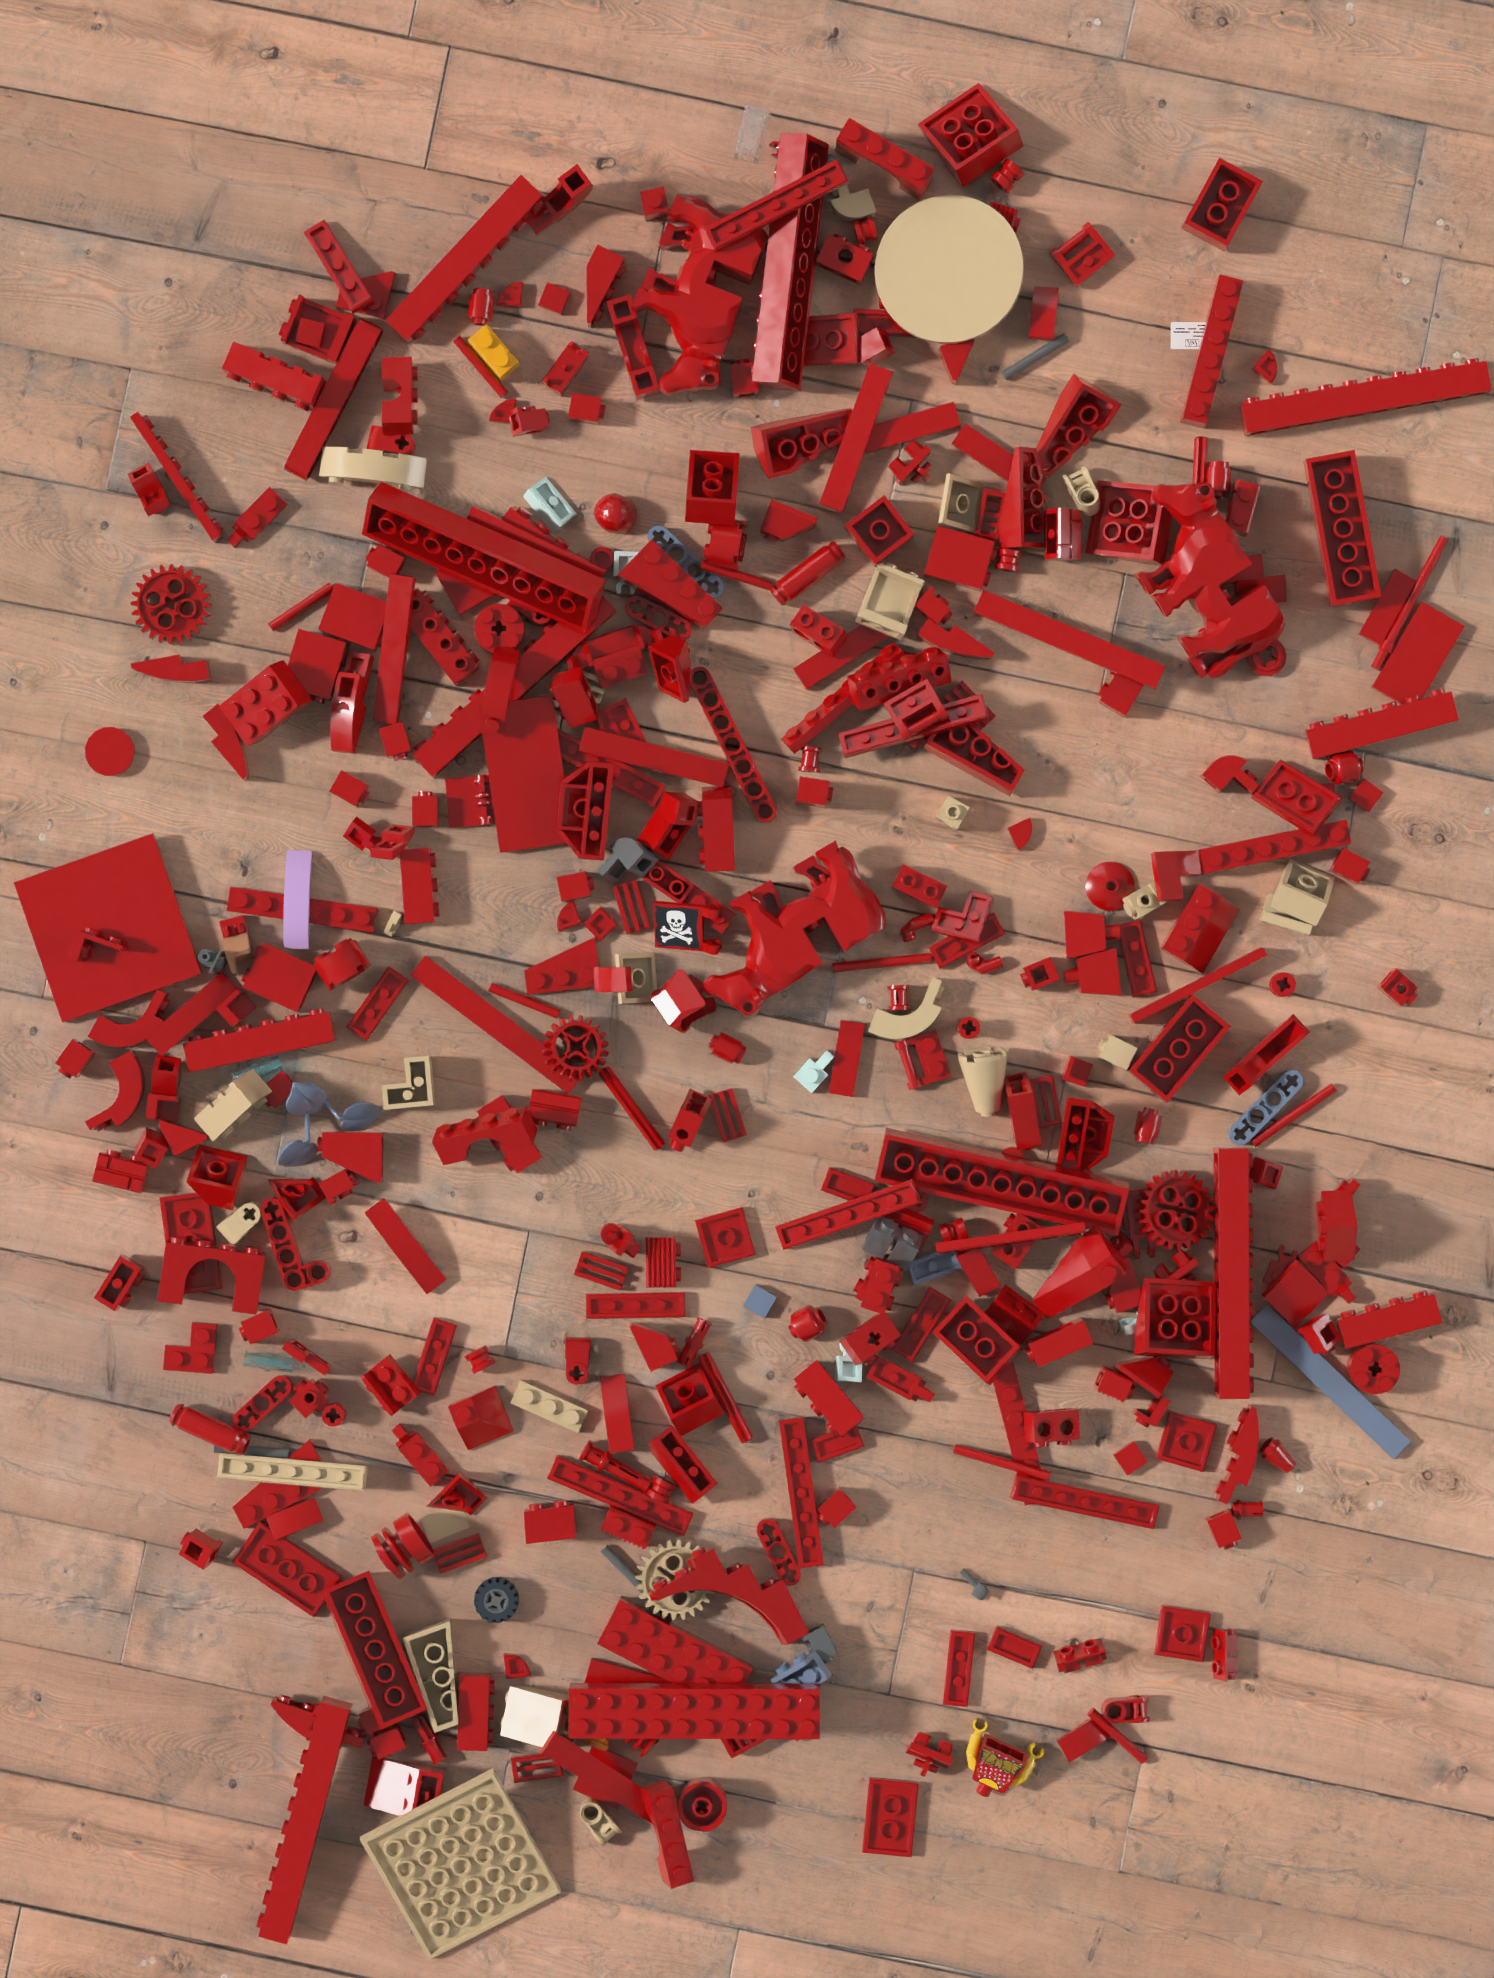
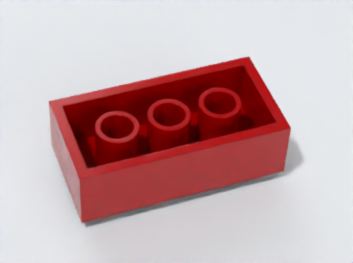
[1127,994,1231,1103]

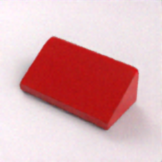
[1234,574,1287,603]

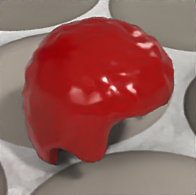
[594,493,637,534]

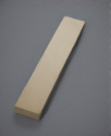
[217,1453,367,1492]

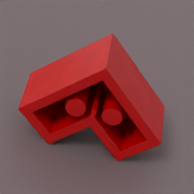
[1316,1190,1358,1262]

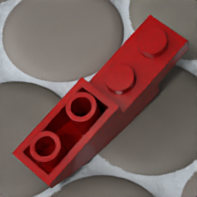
[330,652,374,754]
[640,860,737,934]
[1214,1404,1259,1504]
[271,1695,366,1749]

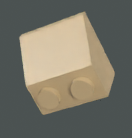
[1270,858,1335,926]

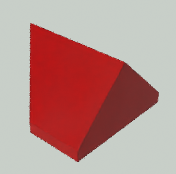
[268,1177,326,1220]
[427,1471,488,1516]

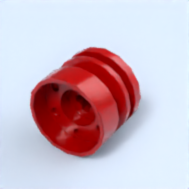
[371,1513,436,1580]

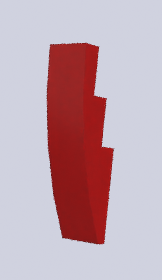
[146,972,237,1056]
[365,1198,447,1294]

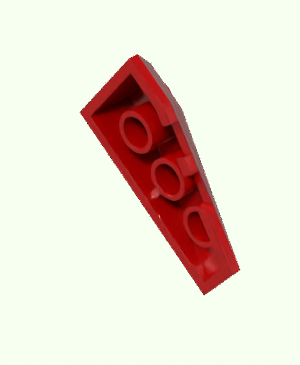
[1036,373,1122,478]
[1032,1225,1127,1319]

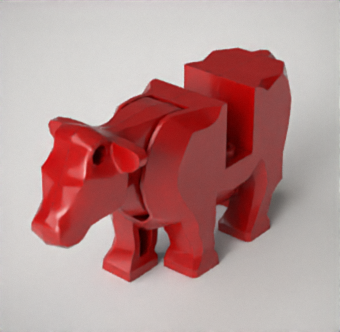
[631,194,769,396]
[1134,481,1285,679]
[703,840,886,1017]

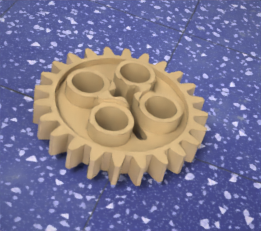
[635,1539,714,1621]

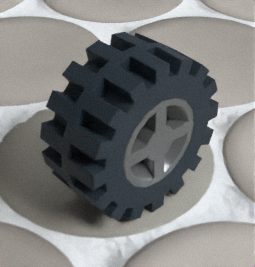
[474,1577,519,1623]

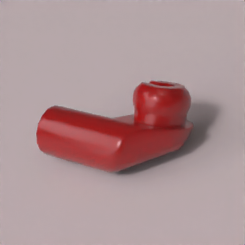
[900,913,934,942]

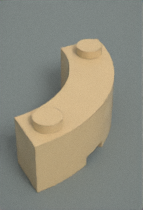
[319,447,427,492]

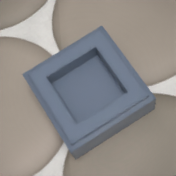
[743,1284,777,1319]

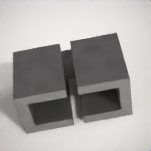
[862,1216,923,1271]

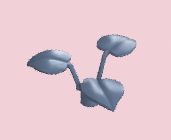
[278,1082,382,1167]

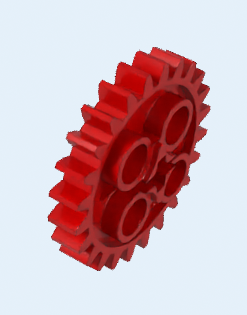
[130,564,212,645]
[1136,1170,1215,1250]

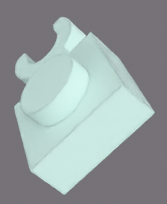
[613,551,638,595]
[835,1343,862,1383]

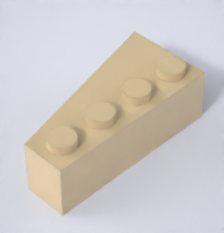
[401,1619,458,1733]

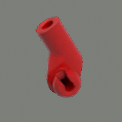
[967,952,1004,975]

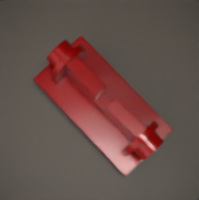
[1211,1628,1238,1682]
[1053,1638,1107,1674]

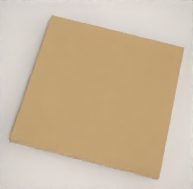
[360,1768,561,1960]

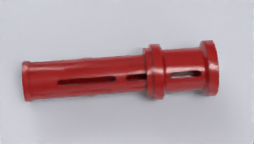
[579,1440,652,1493]

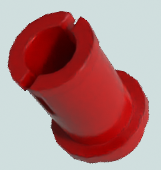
[1231,1500,1264,1519]

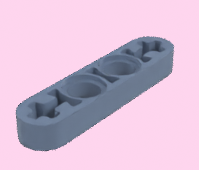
[648,525,724,599]
[1228,1070,1303,1145]

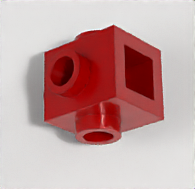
[289,1378,329,1419]

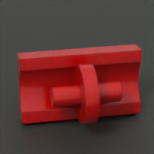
[888,440,932,485]
[600,1223,642,1258]
[1152,1249,1198,1281]
[906,1732,953,1777]

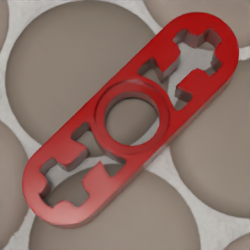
[625,596,692,640]
[233,1375,293,1432]
[757,1518,801,1586]

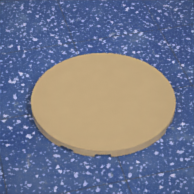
[875,195,1024,344]

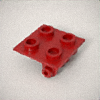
[445,774,496,828]

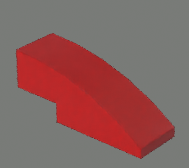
[916,618,995,659]
[130,654,212,683]
[202,704,249,781]
[600,1373,635,1453]

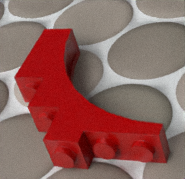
[648,1547,809,1645]

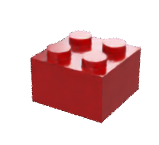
[844,495,915,568]

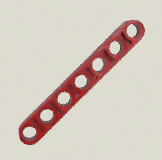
[284,318,384,481]
[690,666,777,824]

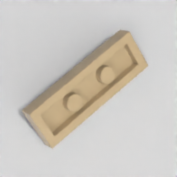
[510,1380,588,1433]

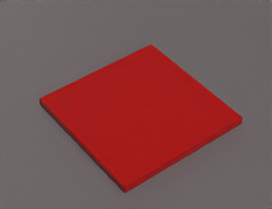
[14,833,203,1023]

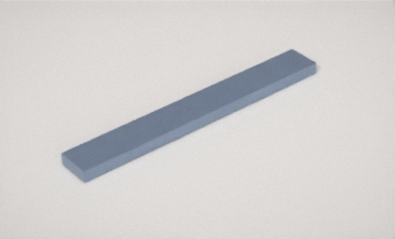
[1249,1304,1411,1459]

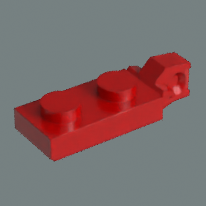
[227,487,288,548]
[1297,1240,1356,1304]
[866,1355,935,1402]
[391,1423,449,1487]

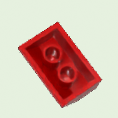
[1160,884,1240,974]

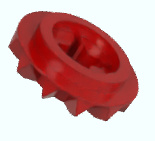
[1247,640,1287,676]

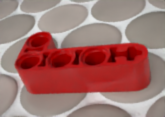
[260,1197,331,1291]

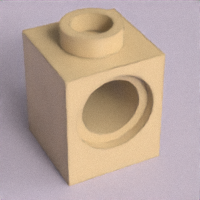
[935,796,970,830]
[1096,1035,1137,1070]

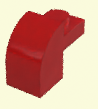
[128,463,171,517]
[1200,755,1259,794]

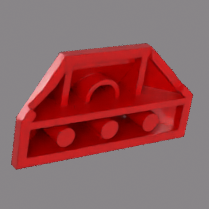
[556,761,614,861]
[1056,1097,1115,1172]

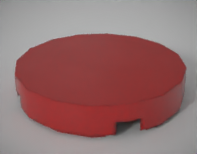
[85,727,135,776]

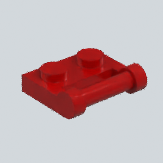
[1049,222,1116,287]
[884,679,949,742]
[894,1029,951,1090]

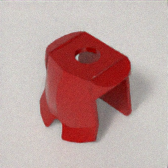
[651,969,716,1034]

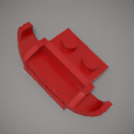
[567,625,663,689]

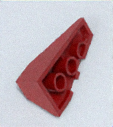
[750,408,852,479]
[999,447,1049,550]

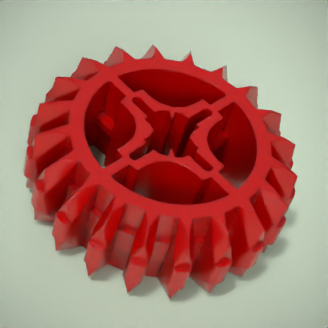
[542,1015,609,1082]

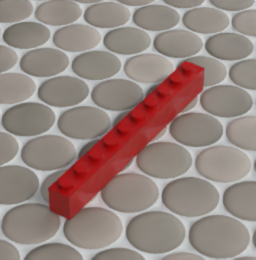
[1239,358,1492,436]
[412,595,616,778]
[256,1696,353,1945]

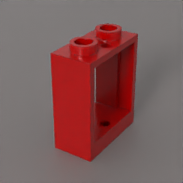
[1024,1318,1094,1367]

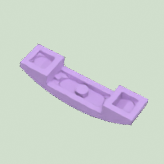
[283,850,312,950]

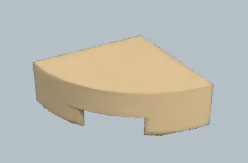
[384,911,403,937]

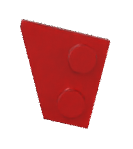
[336,271,396,320]

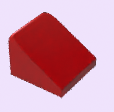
[1249,1157,1284,1190]

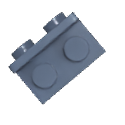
[771,1650,832,1684]

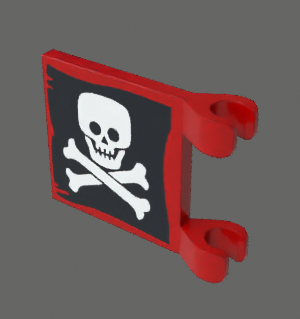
[653,901,722,955]

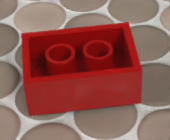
[1181,157,1263,252]
[685,450,740,525]
[219,660,312,747]
[932,1296,1024,1385]

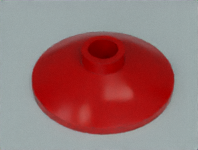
[1085,862,1135,911]

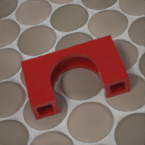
[835,118,935,201]
[157,1236,265,1315]

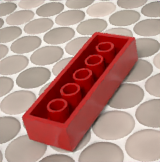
[1303,450,1382,608]
[321,1571,427,1731]
[597,1596,753,1683]

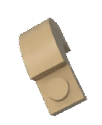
[867,977,944,1039]

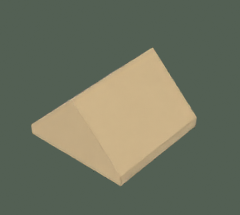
[937,474,983,533]
[615,952,657,1004]

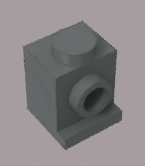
[802,1623,837,1664]

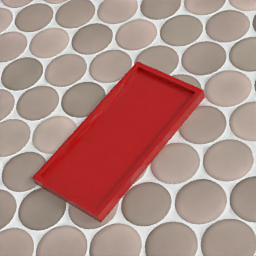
[478,695,566,853]

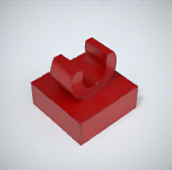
[219,915,250,939]

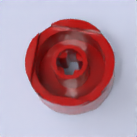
[703,519,748,570]
[474,604,525,655]
[313,938,372,991]
[1346,1342,1400,1394]
[677,1777,727,1832]

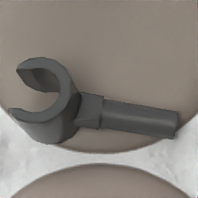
[960,1569,988,1600]

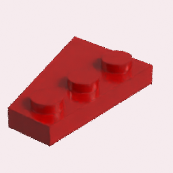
[524,937,599,995]

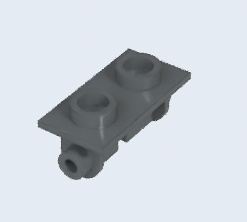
[198,949,228,974]

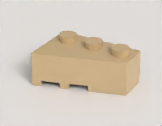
[194,1069,272,1141]

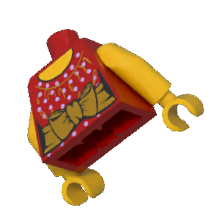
[966,1718,1044,1797]

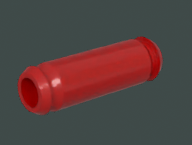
[770,541,846,606]
[169,1404,251,1456]

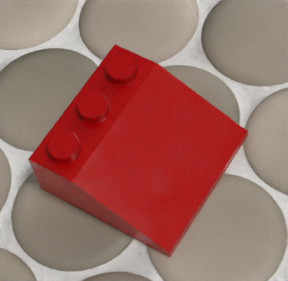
[918,83,1024,187]
[1085,480,1173,565]
[1134,1278,1216,1359]

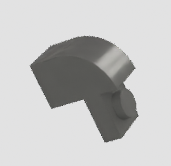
[598,838,659,884]

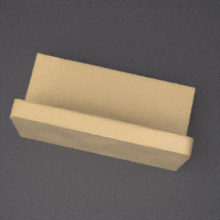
[1260,893,1313,935]

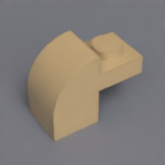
[830,185,876,222]

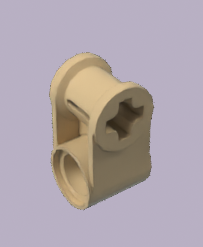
[1062,465,1100,516]
[216,1201,262,1245]
[580,1798,623,1847]

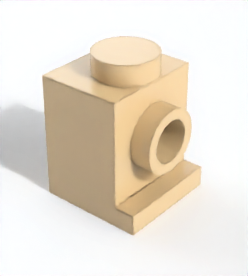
[1122,881,1166,920]

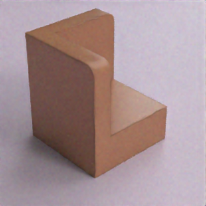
[223,932,254,974]

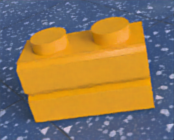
[468,324,520,382]

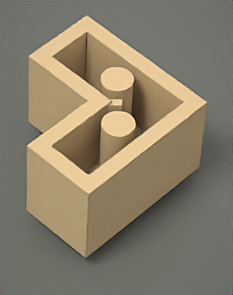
[382,1056,436,1110]

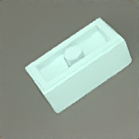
[523,477,577,533]

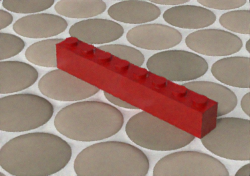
[385,175,545,343]

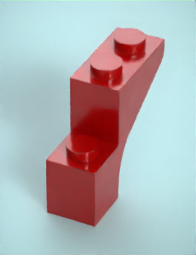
[1223,1014,1310,1096]

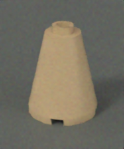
[958,1047,1008,1117]

